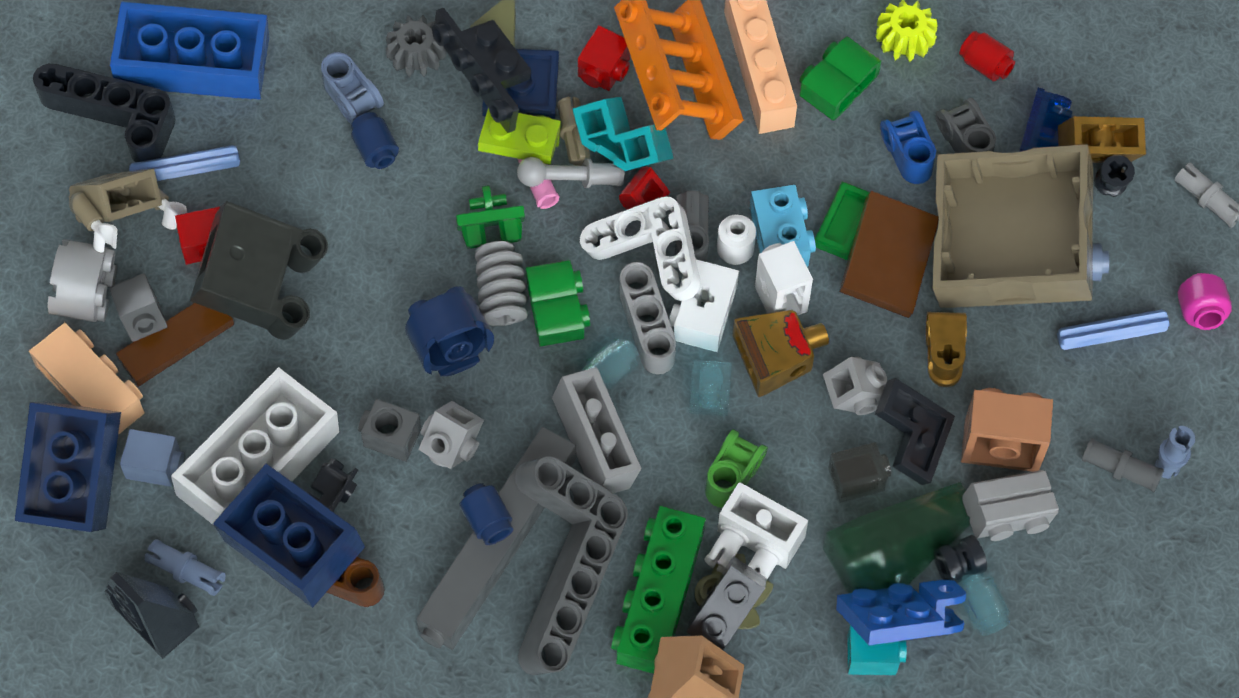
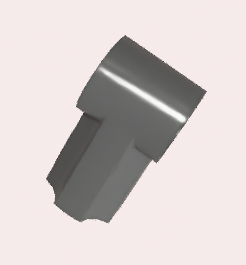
[674,190,709,262]

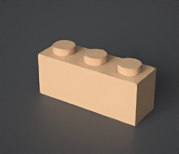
[29,322,144,435]

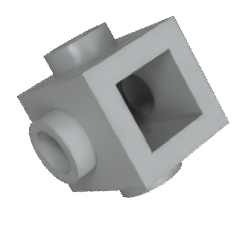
[823,357,887,415]
[418,401,484,469]

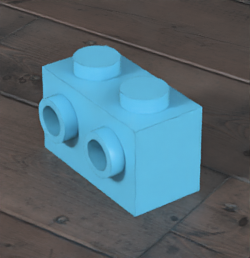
[749,185,816,267]

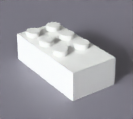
[171,367,339,525]

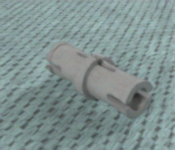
[1175,162,1239,228]

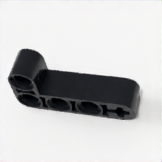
[33,63,176,163]

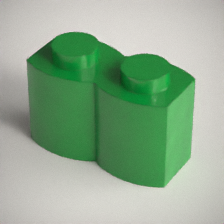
[799,36,881,121]
[525,260,590,347]

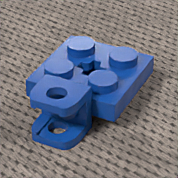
[836,580,966,645]

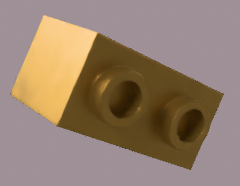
[1058,116,1146,163]

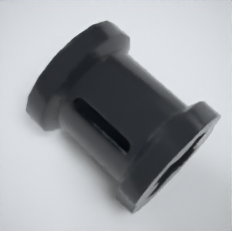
[1095,155,1135,197]

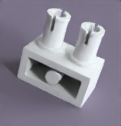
[704,482,809,579]

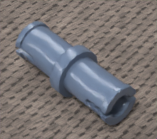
[1155,426,1195,479]
[144,539,226,596]

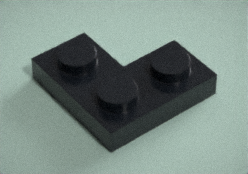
[875,378,955,485]

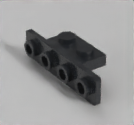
[432,8,531,133]

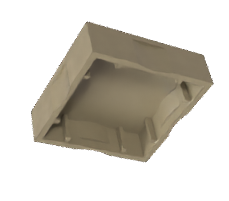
[933,144,1093,308]

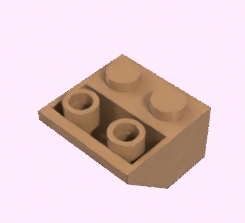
[648,635,744,698]

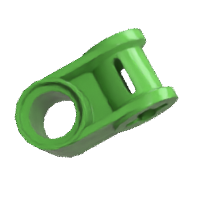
[705,429,768,508]

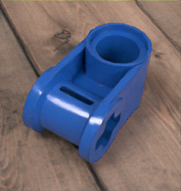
[880,110,936,184]

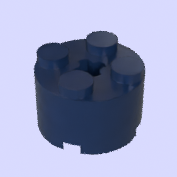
[405,286,494,376]

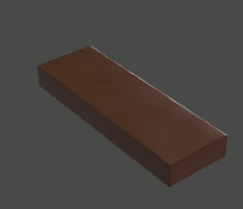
[116,303,234,387]

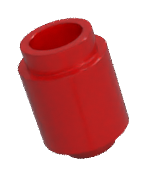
[959,31,1015,82]

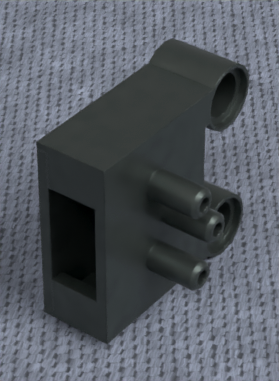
[190,201,328,340]

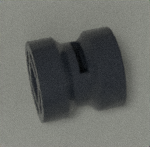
[933,535,987,583]

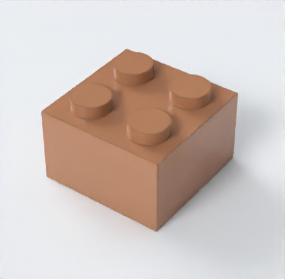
[961,388,1053,472]

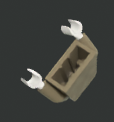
[69,168,187,253]

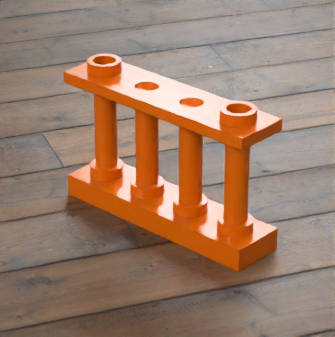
[614,0,744,140]

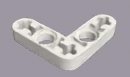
[580,196,700,301]

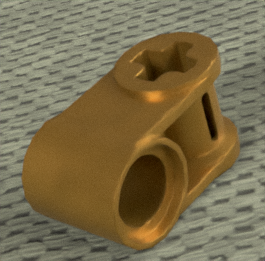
[926,312,967,387]

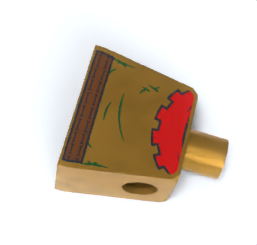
[733,310,829,397]

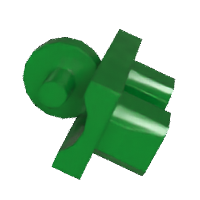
[456,185,525,249]

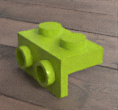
[478,108,561,165]

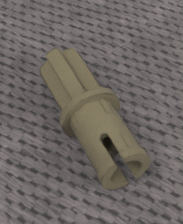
[557,97,590,166]

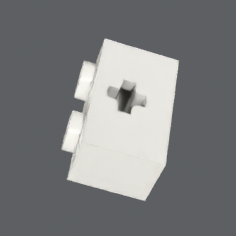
[755,241,813,315]
[669,259,739,352]

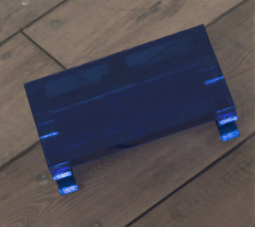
[1019,87,1073,152]

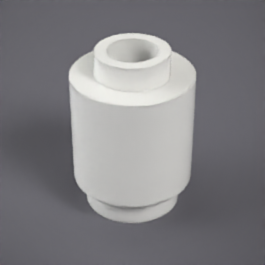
[717,215,756,265]

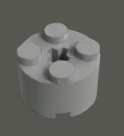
[48,239,117,322]

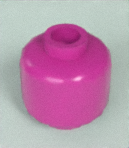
[1178,273,1232,330]

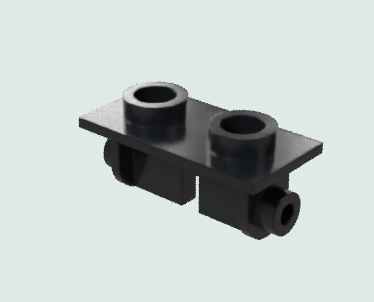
[307,459,358,512]

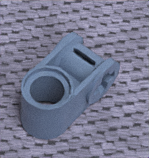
[321,52,384,124]

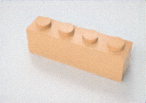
[724,0,797,134]

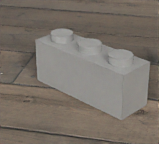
[552,367,641,493]

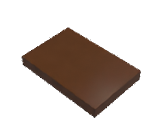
[839,191,939,318]

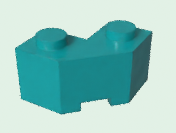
[572,96,674,171]

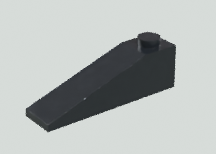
[105,572,199,659]

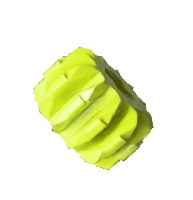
[876,0,938,62]

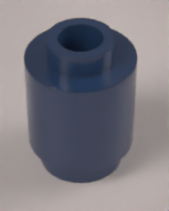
[351,112,399,169]
[459,483,514,545]

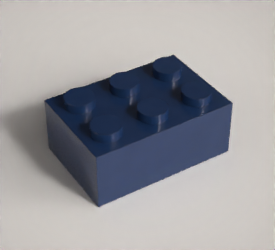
[15,401,121,532]
[213,463,365,608]

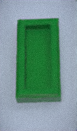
[815,181,869,260]

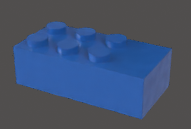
[110,2,269,99]

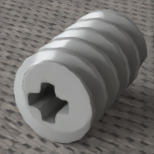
[475,241,528,326]

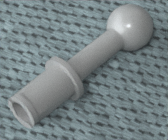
[517,157,625,188]

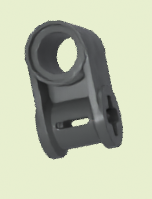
[936,98,996,153]

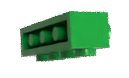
[611,506,706,674]

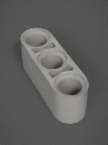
[619,262,676,374]

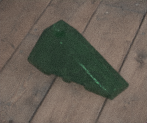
[823,482,971,594]

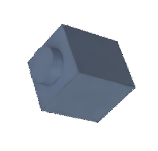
[120,429,184,487]

